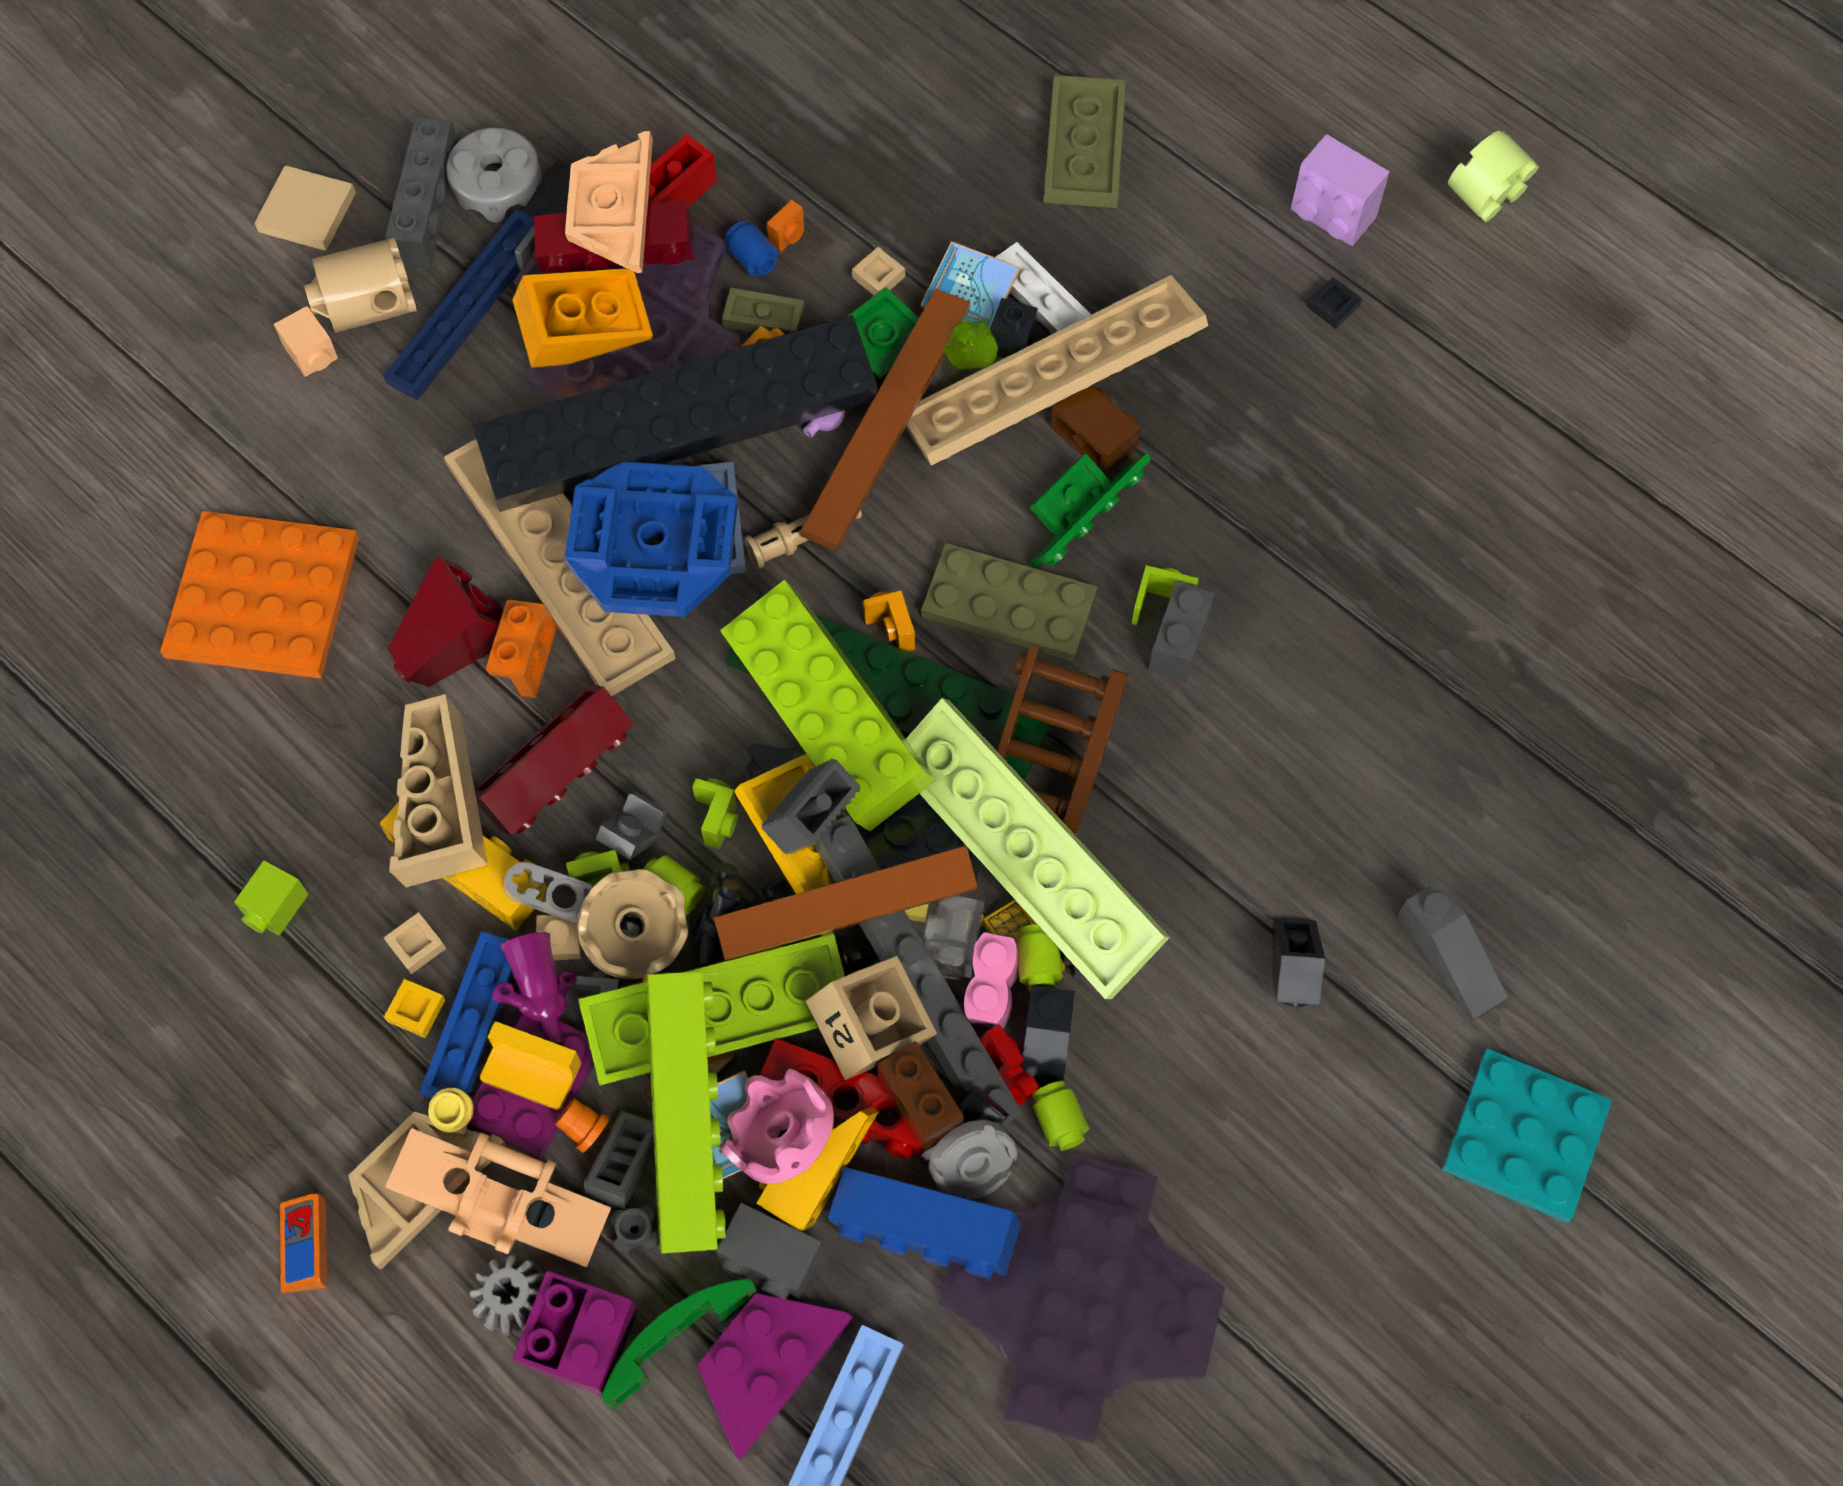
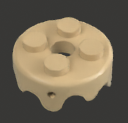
[577,869,688,980]

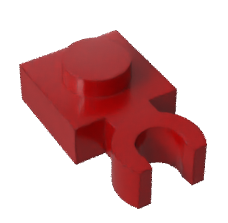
[980,1024,1039,1106]

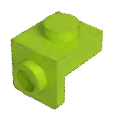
[692,778,738,849]
[566,850,630,885]

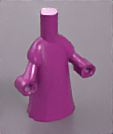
[492,932,576,1045]

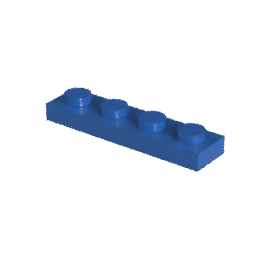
[420,932,514,1099]

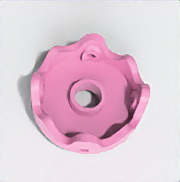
[720,1069,834,1184]

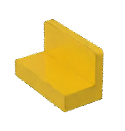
[480,1021,582,1110]

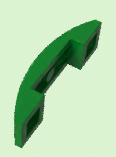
[601,1279,757,1411]

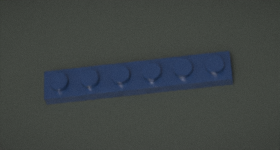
[383,209,534,401]

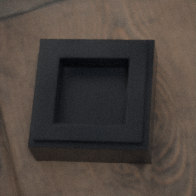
[1307,277,1362,329]

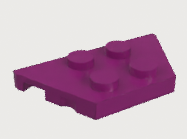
[697,1293,853,1461]

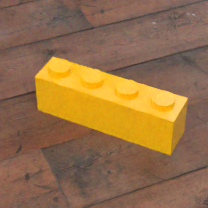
[380,802,547,931]

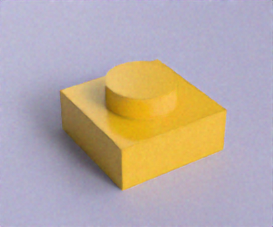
[384,979,445,1038]

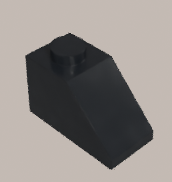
[1272,918,1325,1007]
[1021,986,1075,1087]

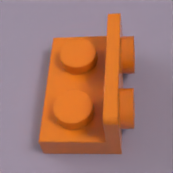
[486,600,557,698]

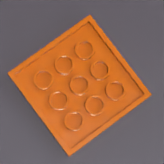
[160,511,359,679]

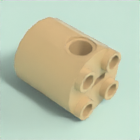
[304,237,417,333]

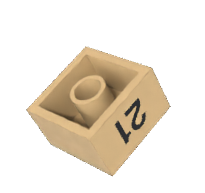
[806,956,937,1080]

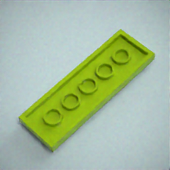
[578,934,845,1086]

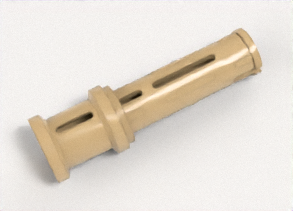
[743,510,862,570]

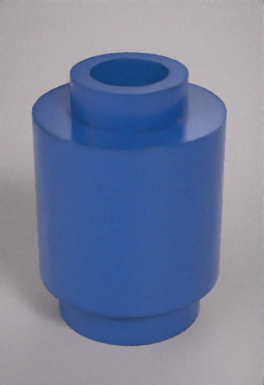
[725,221,778,277]

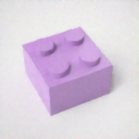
[1291,134,1390,246]

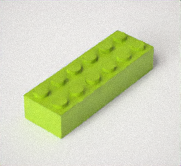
[720,580,936,831]
[646,971,725,1254]

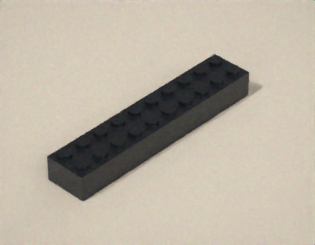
[472,315,878,512]

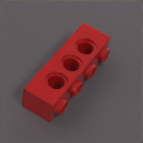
[760,1038,924,1160]

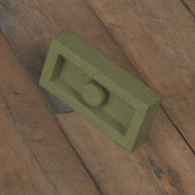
[722,287,805,334]

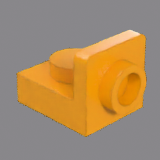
[862,590,915,652]

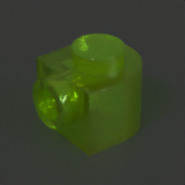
[943,321,997,370]

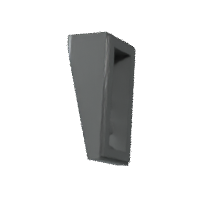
[583,1110,654,1211]

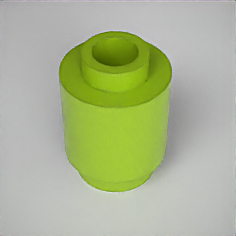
[643,855,706,915]
[1016,924,1063,990]
[1032,1081,1089,1151]

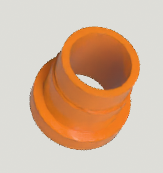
[554,1098,610,1153]

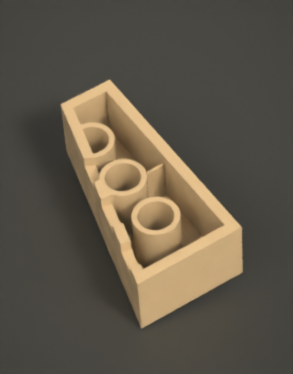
[389,694,488,887]

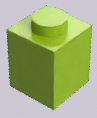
[234,860,309,936]

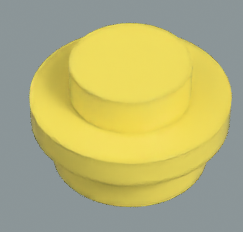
[428,1088,474,1132]

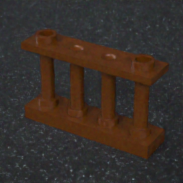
[997,644,1129,836]

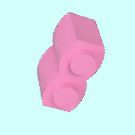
[964,933,1019,1029]

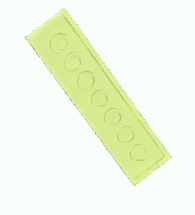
[906,698,1170,999]

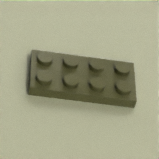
[1043,75,1126,208]
[921,543,1098,662]

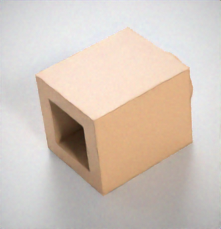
[273,306,338,377]

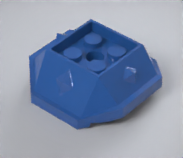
[564,462,738,617]

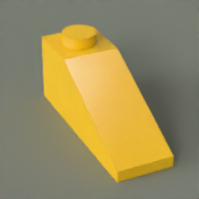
[757,1107,879,1232]

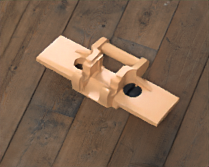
[385,1128,611,1268]

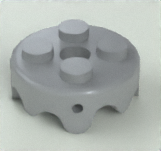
[446,127,543,222]

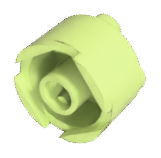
[1448,130,1539,222]

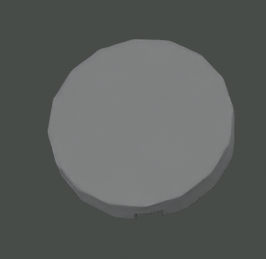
[929,1120,1017,1200]

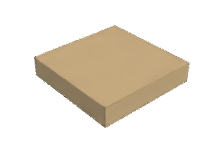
[254,165,356,251]

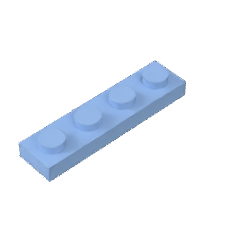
[788,1325,904,1486]

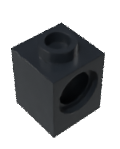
[989,298,1038,358]

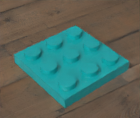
[1442,1048,1612,1223]

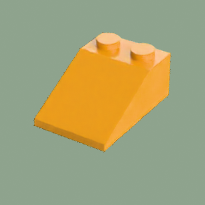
[512,268,653,368]

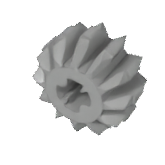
[470,1255,544,1336]

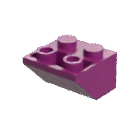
[512,1271,638,1396]

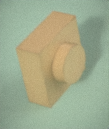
[852,247,905,296]
[384,912,446,974]
[536,915,581,960]

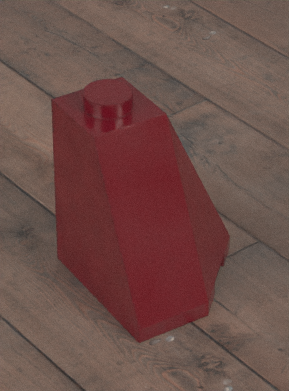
[388,556,504,687]

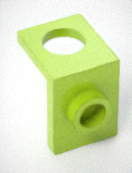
[1131,565,1199,625]

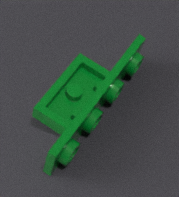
[1028,453,1152,568]

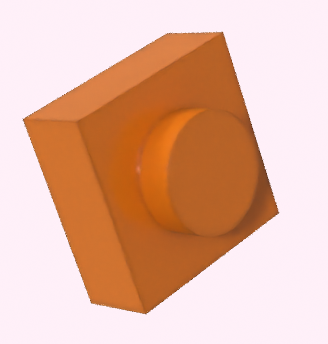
[767,200,804,253]

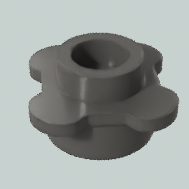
[611,1205,659,1254]

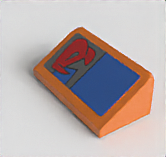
[280,1193,328,1293]

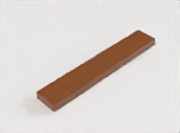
[714,846,979,961]

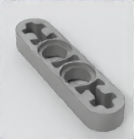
[503,862,640,937]

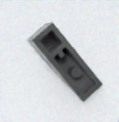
[1396,880,1509,1021]

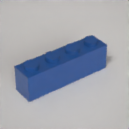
[828,1167,1021,1278]

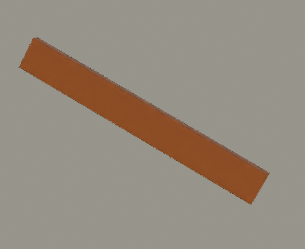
[801,288,970,552]

